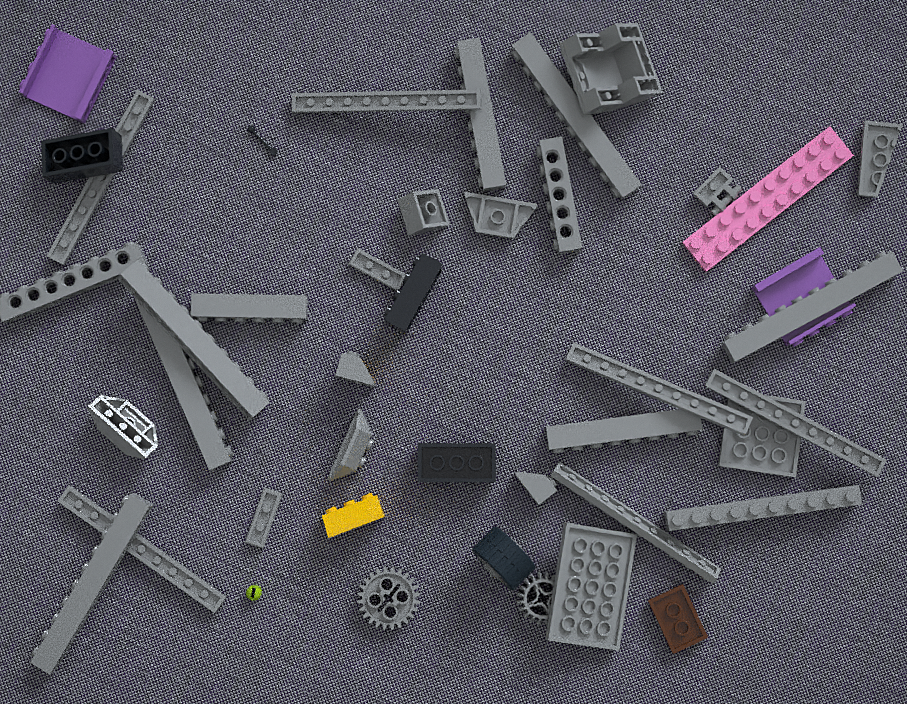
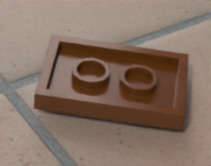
[647,584,708,654]

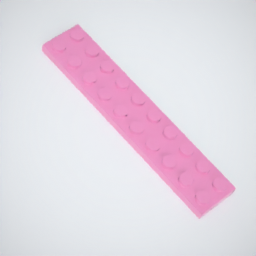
[682,126,854,272]

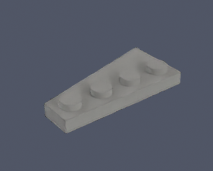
[857,120,903,198]

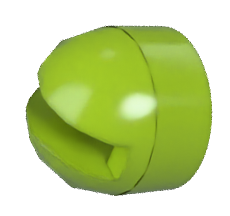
[246,585,262,601]

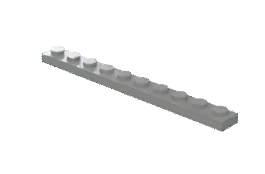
[47,90,155,266]
[292,90,481,113]
[566,342,753,436]
[704,369,887,477]
[551,461,721,584]
[58,485,227,613]

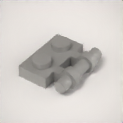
[693,167,742,216]

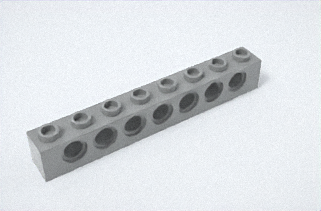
[0,242,148,324]

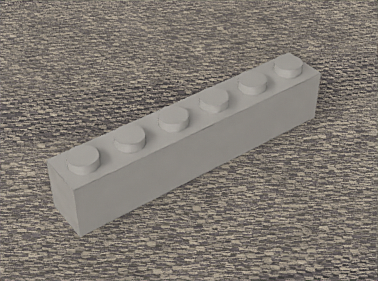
[191,293,308,324]

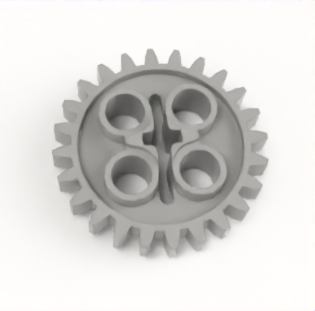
[357,566,420,630]

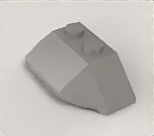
[87,395,158,459]
[327,408,374,481]

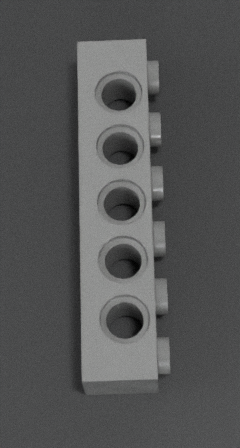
[536,136,582,255]

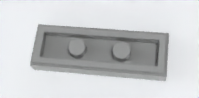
[348,248,406,291]
[245,487,283,549]

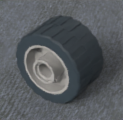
[472,527,536,591]

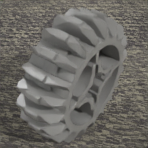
[517,572,555,625]

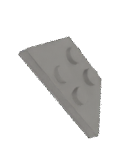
[465,192,537,239]

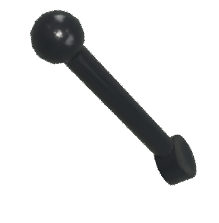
[248,125,278,156]

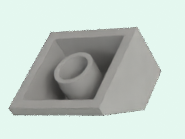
[397,189,450,235]
[336,351,376,388]

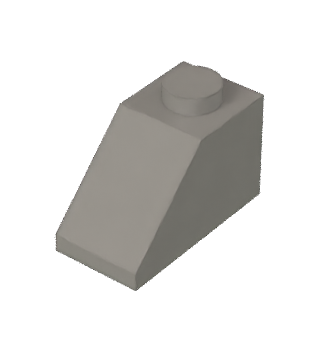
[515,472,557,505]

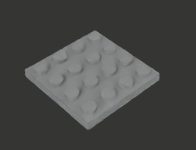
[718,395,806,478]

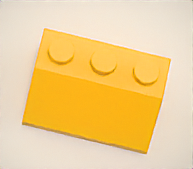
[322,493,385,538]

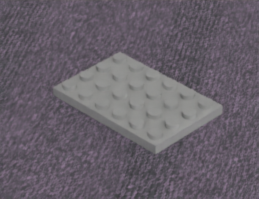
[545,522,637,650]

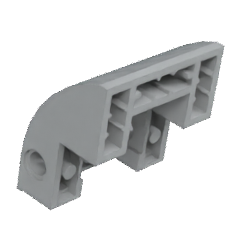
[559,23,662,114]

